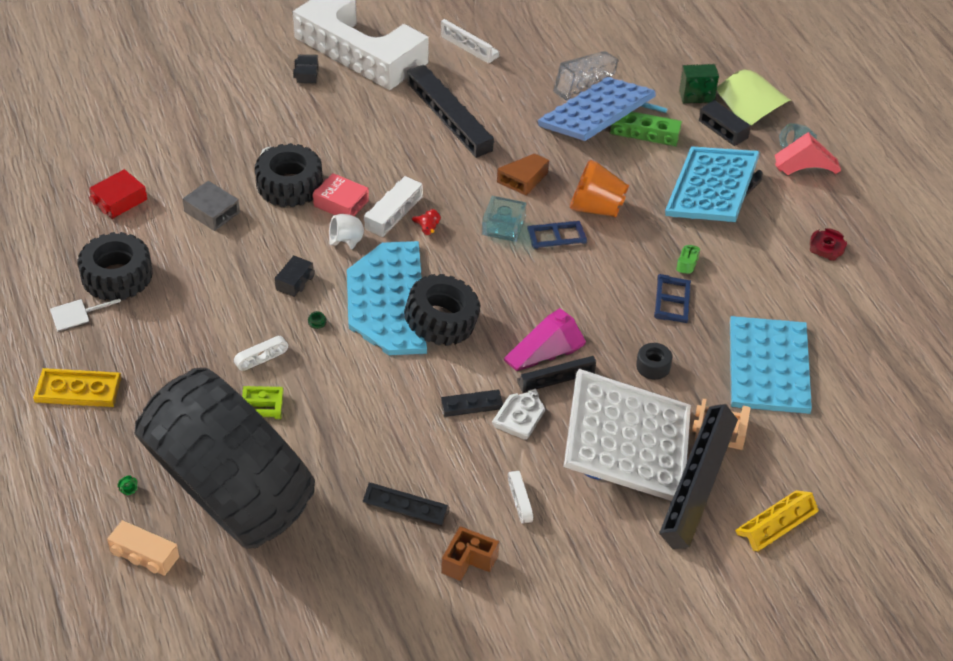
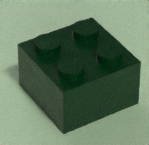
[679,64,719,104]

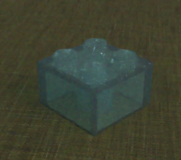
[482,196,527,242]

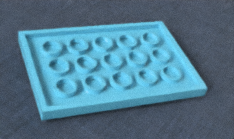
[665,146,759,222]
[730,316,812,414]

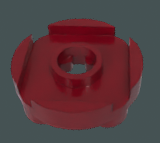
[809,228,847,261]

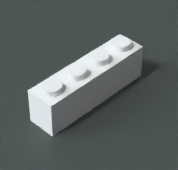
[364,176,423,237]

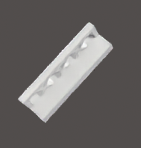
[441,19,499,64]

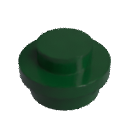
[308,311,327,329]

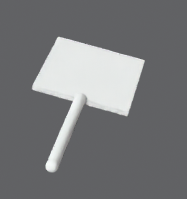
[50,299,121,332]

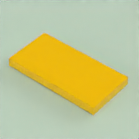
[33,368,122,407]

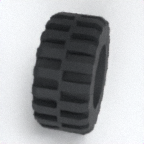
[255,143,323,207]
[77,232,153,301]
[404,274,481,346]

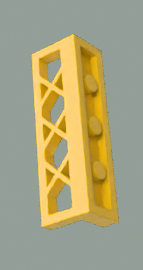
[736,490,819,551]

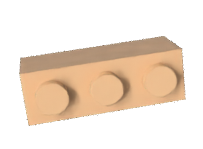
[107,520,179,576]

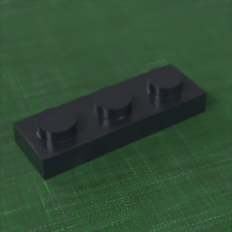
[441,389,503,417]

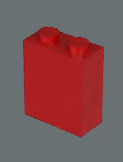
[89,169,148,219]

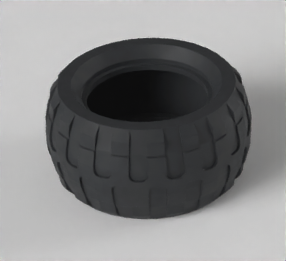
[134,368,315,549]

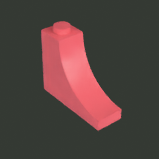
[775,132,841,175]

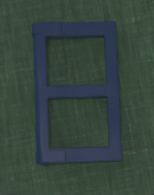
[527,221,587,249]
[654,274,691,323]

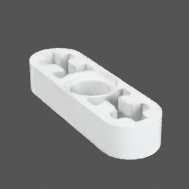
[234,336,288,371]
[508,470,533,524]

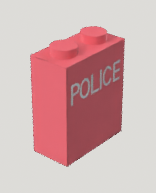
[312,173,369,216]

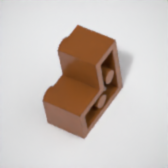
[441,526,499,581]

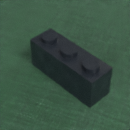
[699,100,751,147]

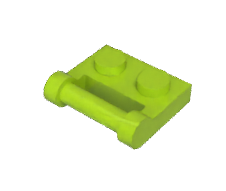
[242,386,284,419]

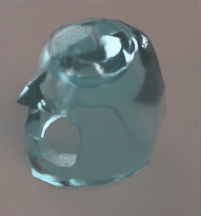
[779,123,817,149]

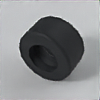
[636,343,673,380]

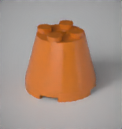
[570,160,629,218]

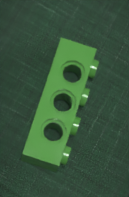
[610,112,682,146]

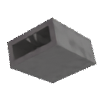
[182,181,240,231]

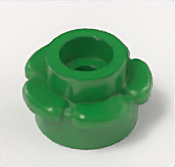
[117,475,138,495]

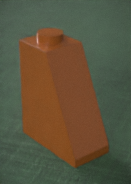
[497,153,549,196]

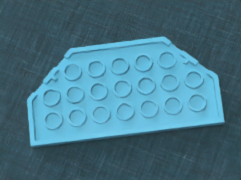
[347,241,427,355]

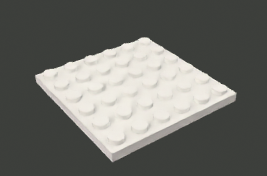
[564,369,691,501]

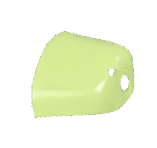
[717,70,791,125]

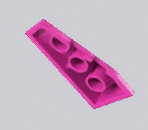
[504,308,586,371]

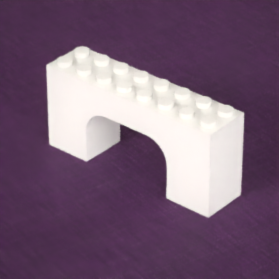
[293,0,428,90]

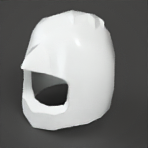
[329,214,364,250]

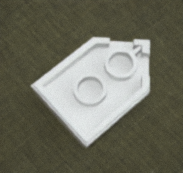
[492,389,545,439]

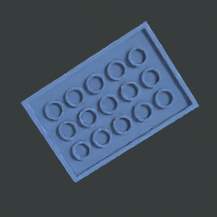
[538,77,656,141]

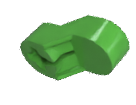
[676,245,700,274]

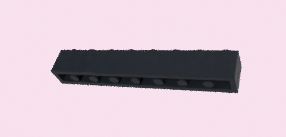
[407,65,495,158]
[659,404,738,549]

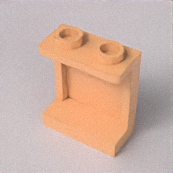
[692,399,751,450]

